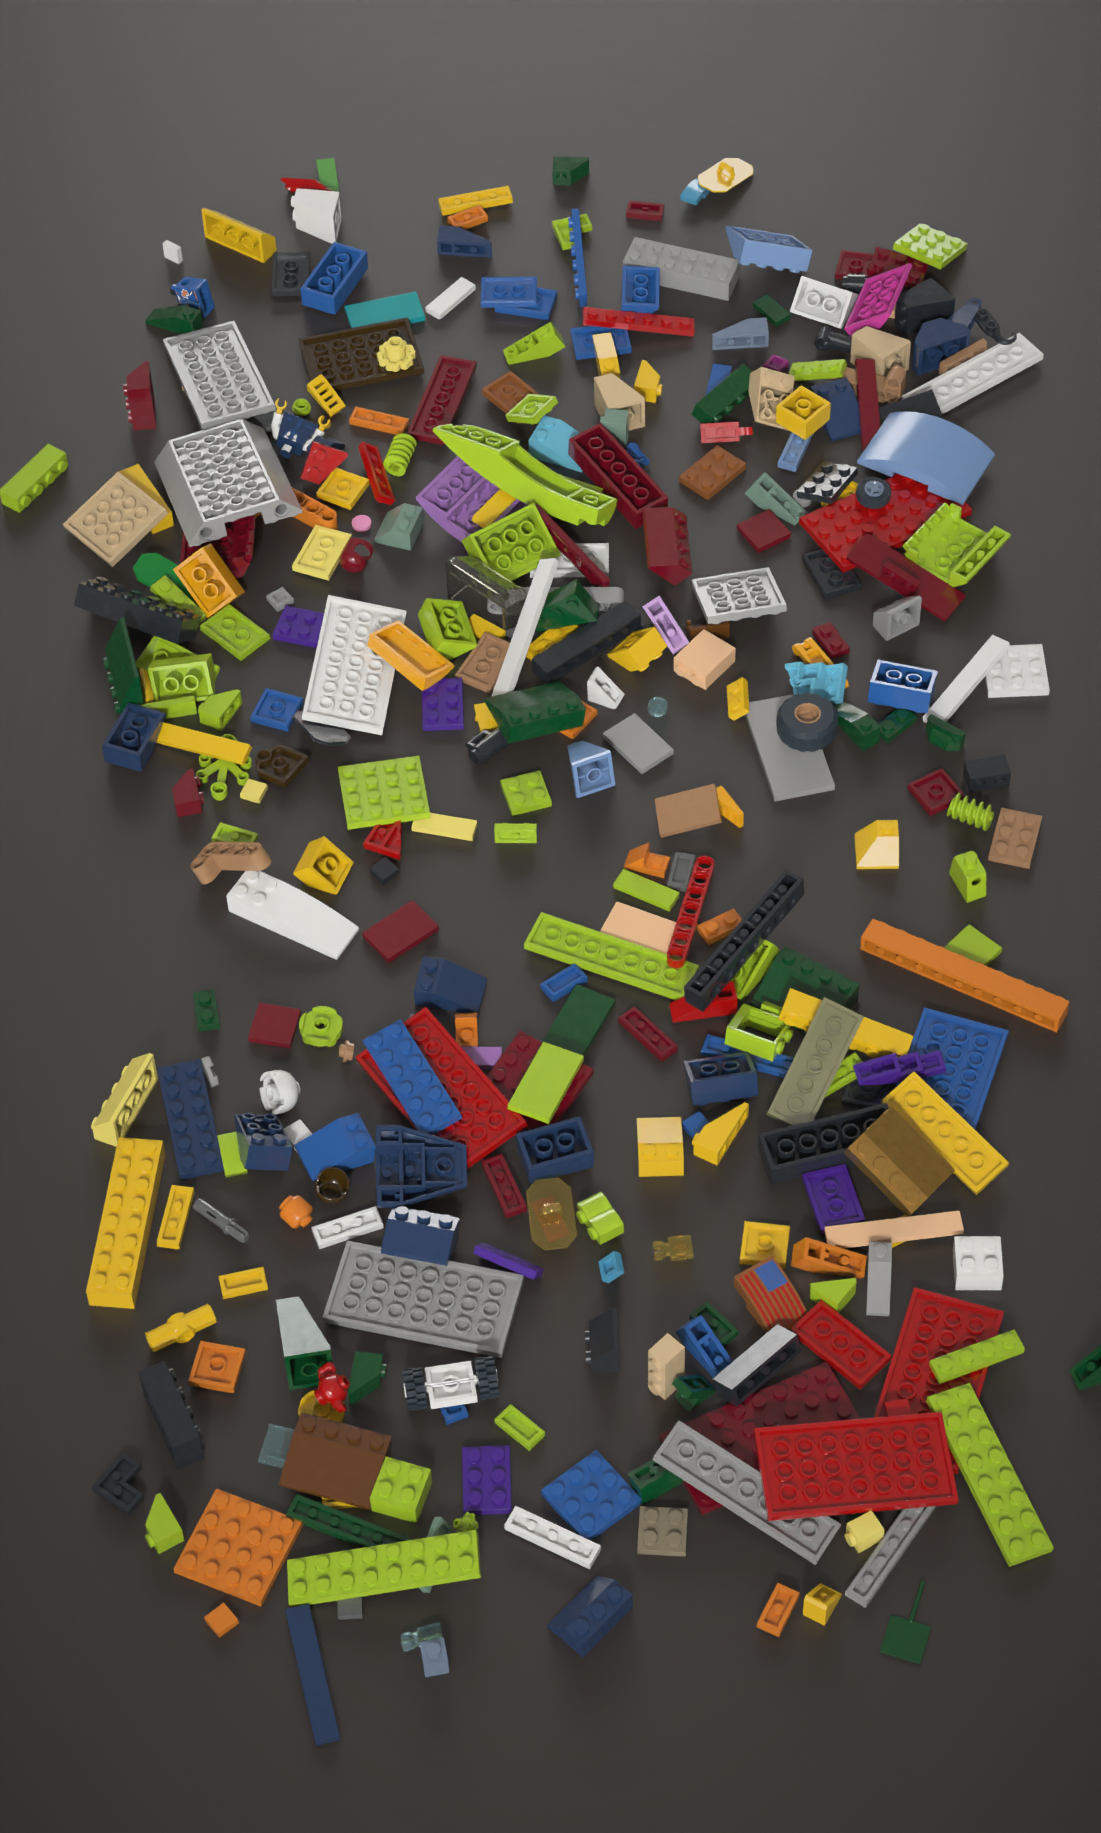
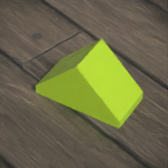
[809,1278,857,1313]

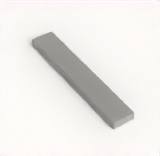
[845,1506,936,1608]

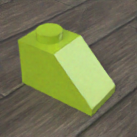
[198,689,242,731]
[144,1493,184,1554]

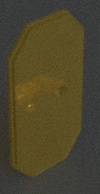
[526,1178,577,1250]

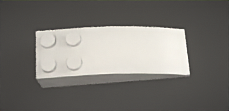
[226,871,359,960]

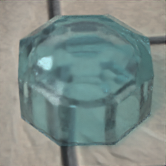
[648,697,668,717]

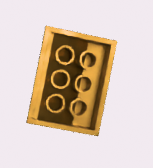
[843,1106,955,1217]

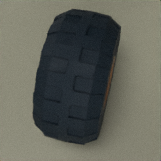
[776,693,838,752]

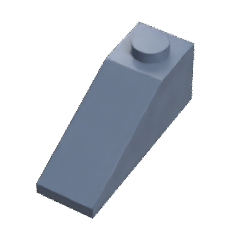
[712,317,769,350]

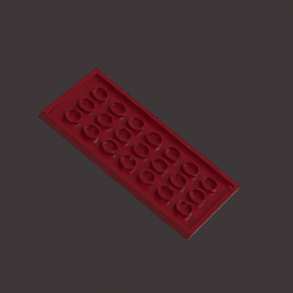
[659,1362,861,1516]

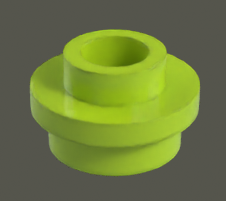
[292,399,311,416]

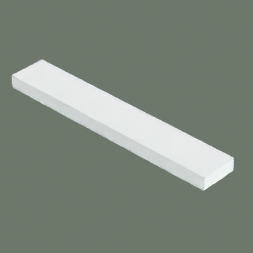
[923,635,1010,723]

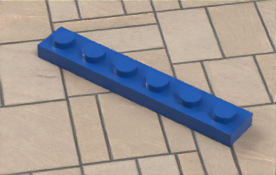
[568,209,587,307]

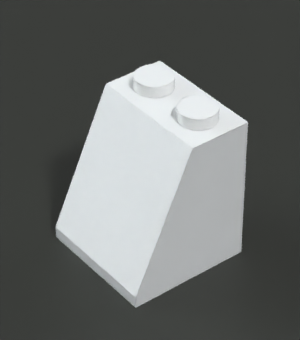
[291,189,342,244]

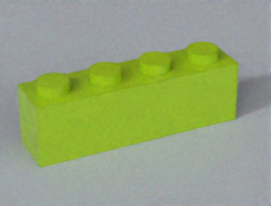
[0,444,68,513]

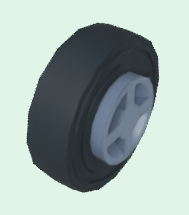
[856,477,891,509]

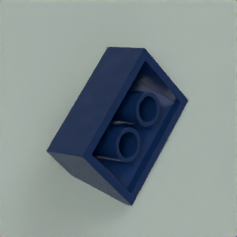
[683,1052,758,1106]
[381,1206,460,1266]
[547,1576,633,1657]

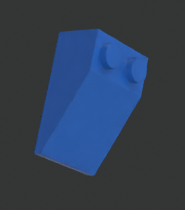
[295,1113,376,1181]

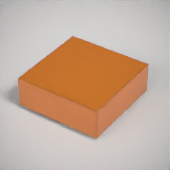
[204,1603,239,1638]

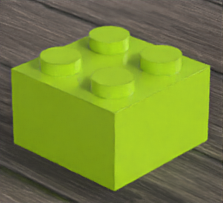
[370,1457,432,1524]

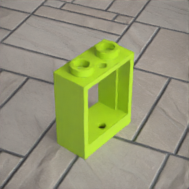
[724,1004,793,1062]

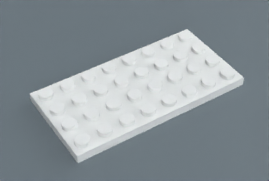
[302,595,406,735]

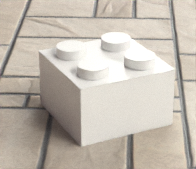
[953,1236,1003,1290]

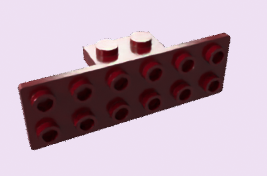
[846,534,966,621]

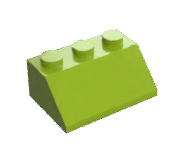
[418,598,477,660]
[148,653,215,702]

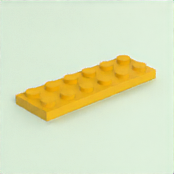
[882,1071,1009,1195]

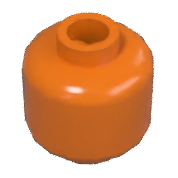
[279,1195,313,1229]

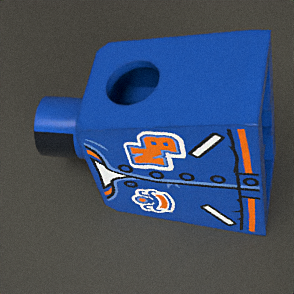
[170,277,215,318]

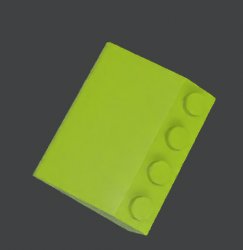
[461,503,561,588]

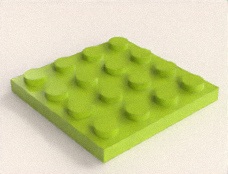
[338,756,430,830]

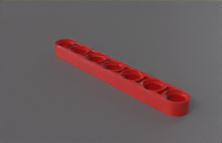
[666,856,714,969]

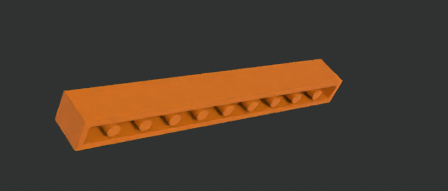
[860,919,1070,1033]

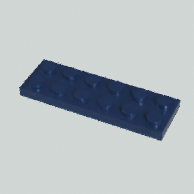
[157,1059,224,1180]

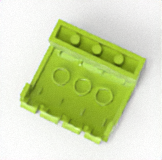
[903,503,1011,587]

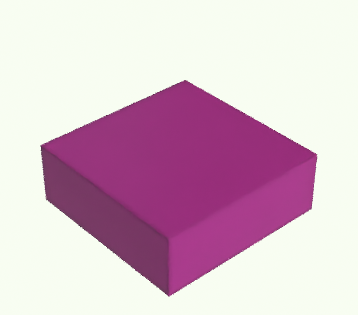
[763,354,789,373]

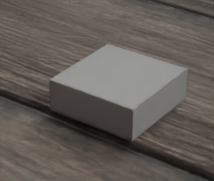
[266,587,294,612]

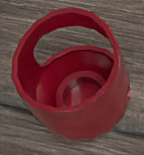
[339,538,374,573]

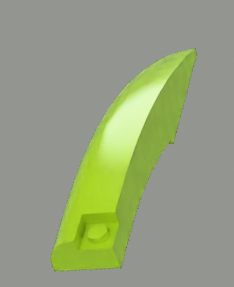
[433,424,617,526]

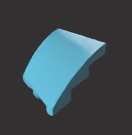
[785,661,848,704]

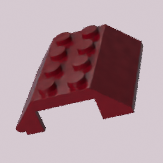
[180,503,255,578]

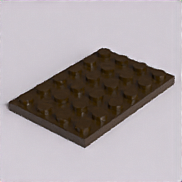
[298,317,425,394]

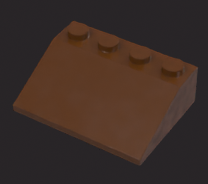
[279,1412,392,1510]

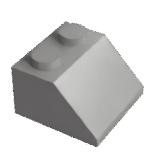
[873,596,922,641]

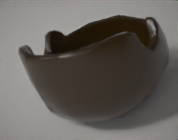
[315,1167,350,1204]

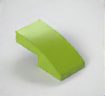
[217,1132,248,1177]

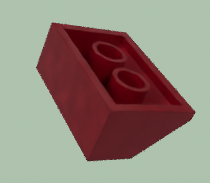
[123,361,156,431]

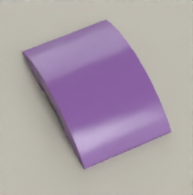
[416,456,553,542]

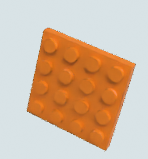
[173,1488,303,1606]

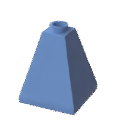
[567,741,615,798]

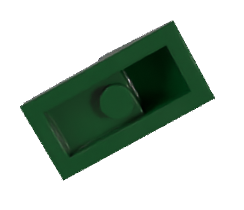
[672,1374,716,1411]

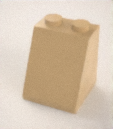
[850,326,911,377]
[594,373,645,431]

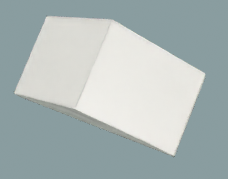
[587,667,625,709]

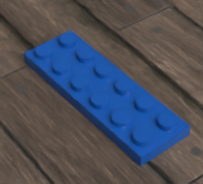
[362,1019,462,1135]

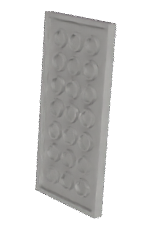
[163,321,276,430]
[322,1241,524,1358]

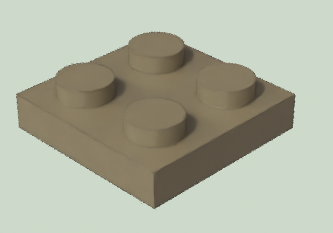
[637,1506,688,1557]

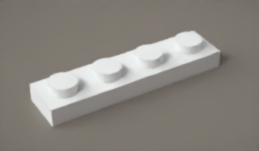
[504,1506,601,1569]

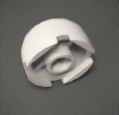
[260,1070,300,1115]

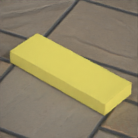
[411,813,477,841]

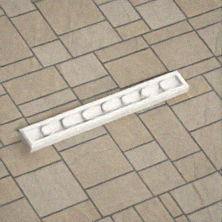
[491,558,559,697]

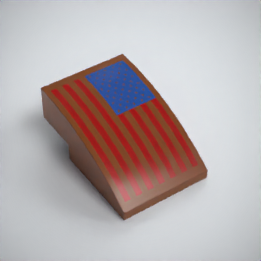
[733,1256,808,1333]

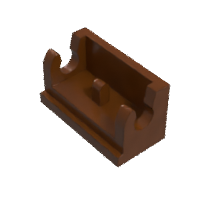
[686,620,730,642]

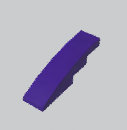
[853,1050,947,1085]

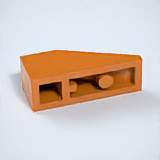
[791,1237,867,1278]

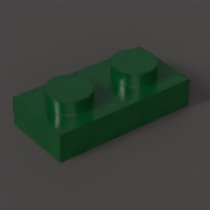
[878,709,917,743]
[193,989,220,1032]
[690,1301,738,1347]

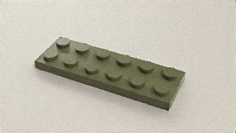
[766,997,864,1126]

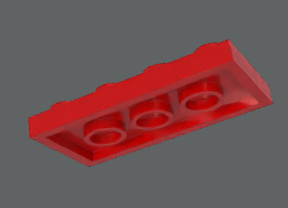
[790,1300,892,1389]

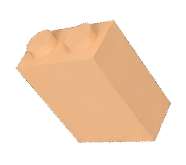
[674,629,736,690]

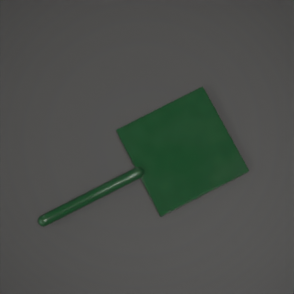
[880,1580,931,1664]

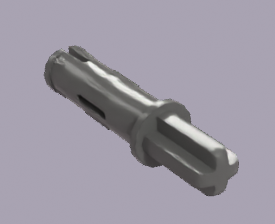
[193,1198,250,1243]

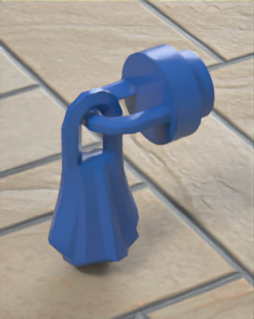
[625,442,650,468]

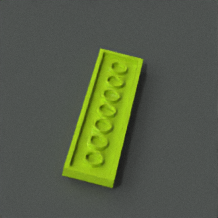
[524,912,699,1000]
[926,1383,1054,1567]
[287,1530,481,1608]

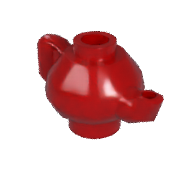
[314,1362,350,1413]

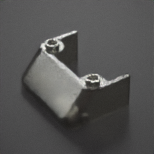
[445,556,527,636]

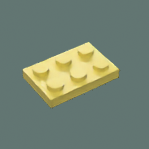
[292,525,352,581]

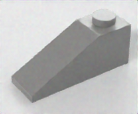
[866,1242,892,1316]

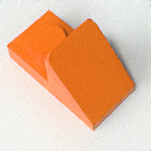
[624,843,670,878]
[455,1012,478,1047]

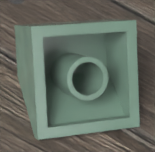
[374,503,424,551]

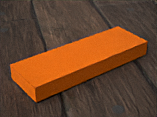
[349,407,409,435]

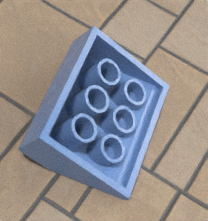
[726,225,813,273]

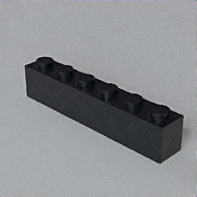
[532,601,641,684]

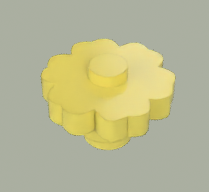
[377,337,416,372]

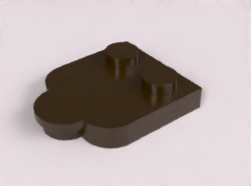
[255,745,310,788]

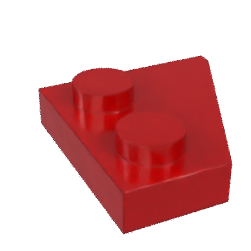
[300,441,348,484]
[363,820,402,860]

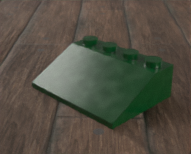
[103,617,144,715]
[484,681,586,744]
[750,946,860,1034]

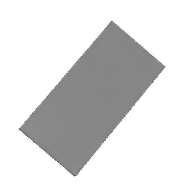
[745,694,835,802]

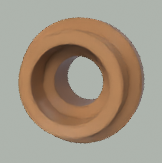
[338,1040,354,1062]

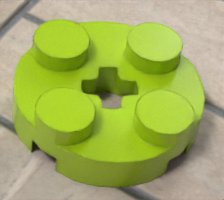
[299,1006,343,1047]

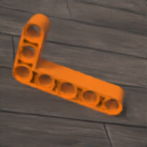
[255,488,338,530]

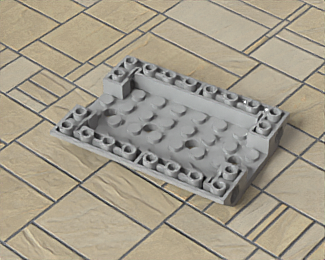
[154,419,303,547]

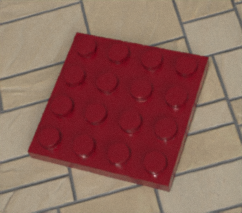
[487,1031,594,1131]

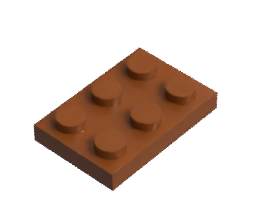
[482,371,540,424]
[679,445,746,500]

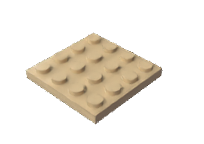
[63,472,168,567]

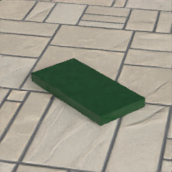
[542,984,615,1056]

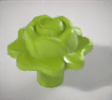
[453,1512,478,1532]

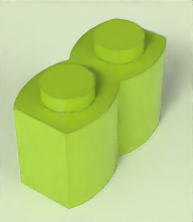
[576,1192,624,1245]

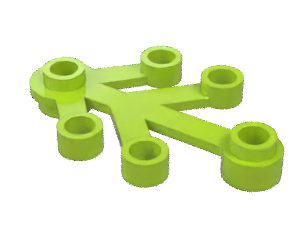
[196,734,252,801]

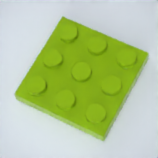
[893,224,968,270]

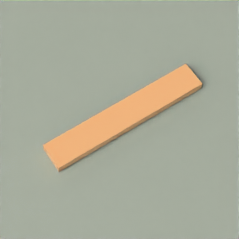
[824,1211,964,1249]

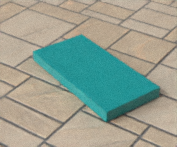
[344,291,425,328]

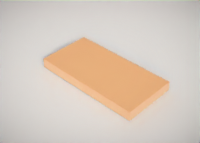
[600,902,691,959]

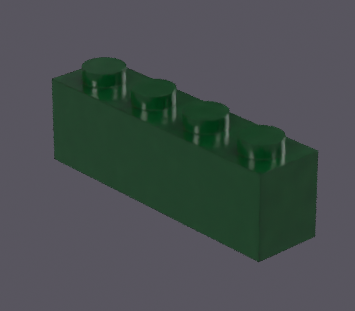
[691,364,753,424]

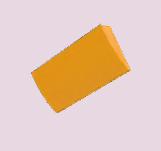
[367,620,454,691]

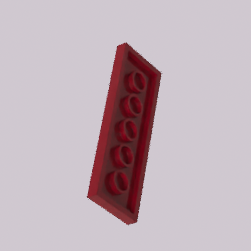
[407,355,477,445]

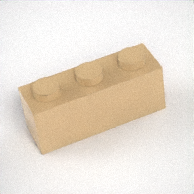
[648,1333,685,1400]

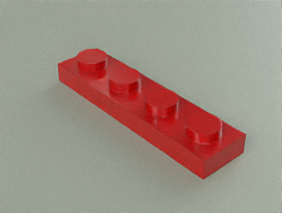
[358,441,395,505]

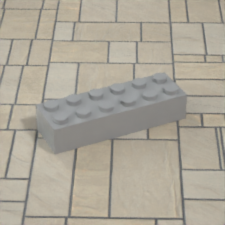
[623,237,740,301]

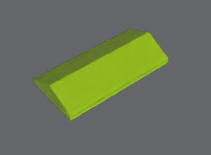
[135,636,220,680]

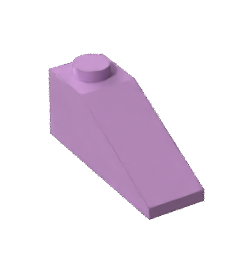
[642,596,689,655]

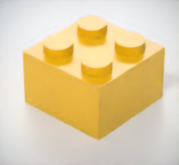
[776,386,831,440]

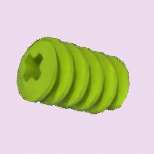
[383,434,417,477]
[947,793,994,831]

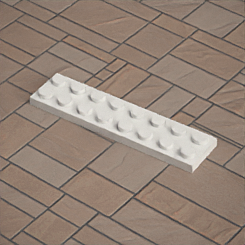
[901,333,1044,414]

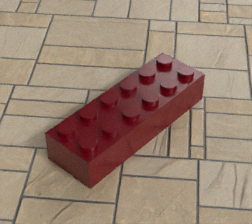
[568,423,668,529]

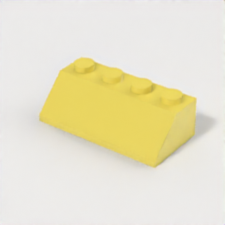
[91,1053,158,1147]

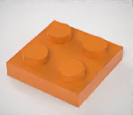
[188,1341,246,1393]

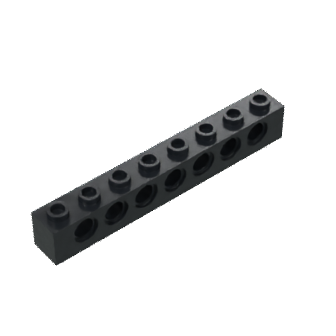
[684,870,805,1012]

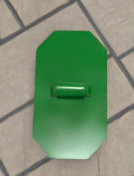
[133,553,196,603]

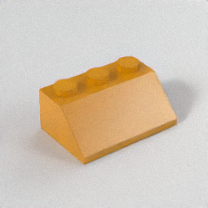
[173,544,245,618]

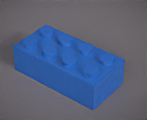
[301,242,368,315]

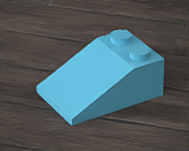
[528,415,583,473]

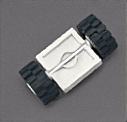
[402,1356,499,1411]

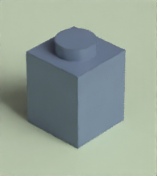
[419,1638,449,1677]

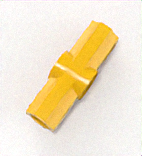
[145,1304,217,1352]

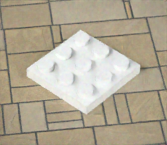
[985,644,1050,698]

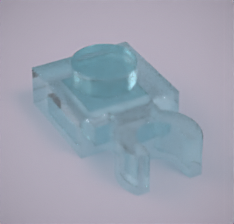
[400,1622,444,1651]

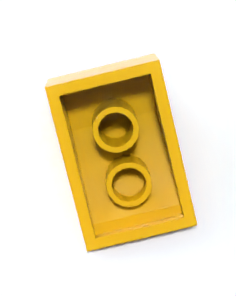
[637,1117,684,1177]

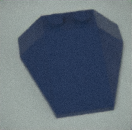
[375,1125,467,1208]

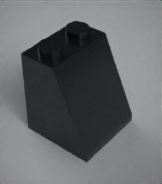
[895,278,955,335]

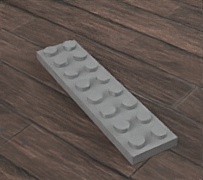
[653,1420,841,1565]

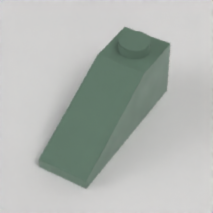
[744,472,807,525]

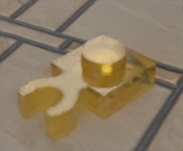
[652,1235,694,1261]

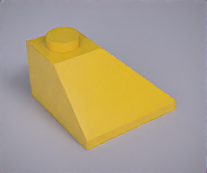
[854,820,899,869]

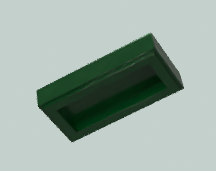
[753,294,791,327]

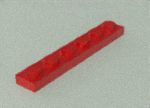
[582,307,694,337]

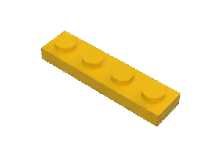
[438,186,513,216]

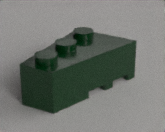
[535,579,599,632]

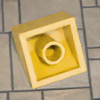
[607,627,667,672]
[293,836,354,894]

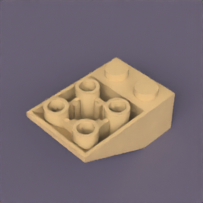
[748,367,794,431]

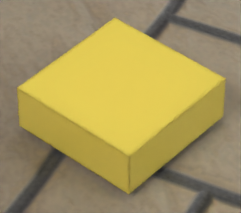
[240,779,268,804]

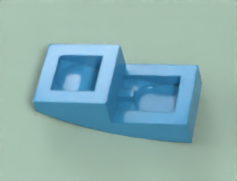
[680,178,710,206]

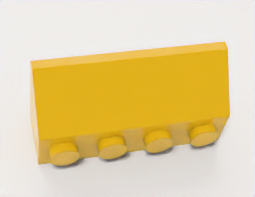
[201,208,277,263]

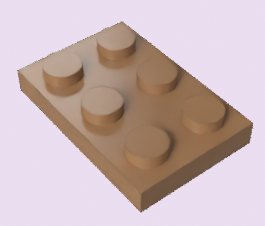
[988,807,1042,869]

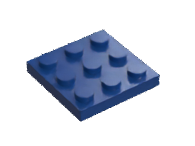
[541,1450,642,1541]

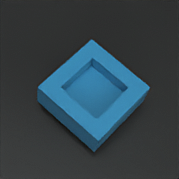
[598,1251,625,1283]

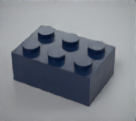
[516,1117,594,1185]

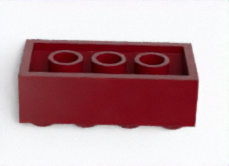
[642,507,692,586]

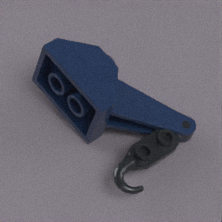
[912,298,1017,376]

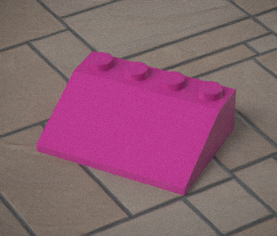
[844,263,912,337]

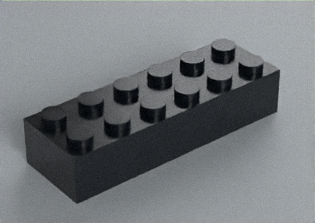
[74,577,201,644]
[758,1103,889,1185]

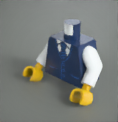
[271,398,331,458]

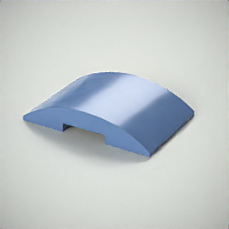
[857,411,995,505]

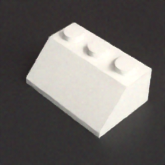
[790,276,858,329]

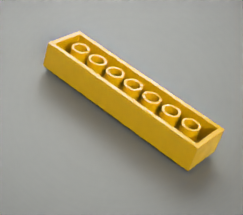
[86,1137,166,1309]

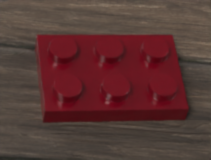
[867,246,928,289]

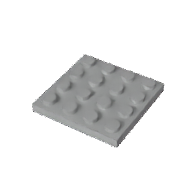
[691,567,787,624]

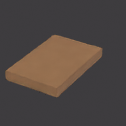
[455,632,510,694]
[655,784,722,838]

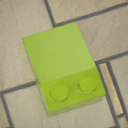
[729,940,781,1001]

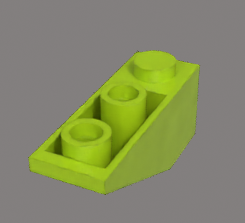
[503,322,565,365]

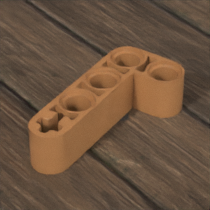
[829,366,906,404]
[190,842,272,884]

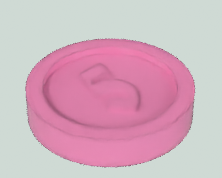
[352,515,371,532]

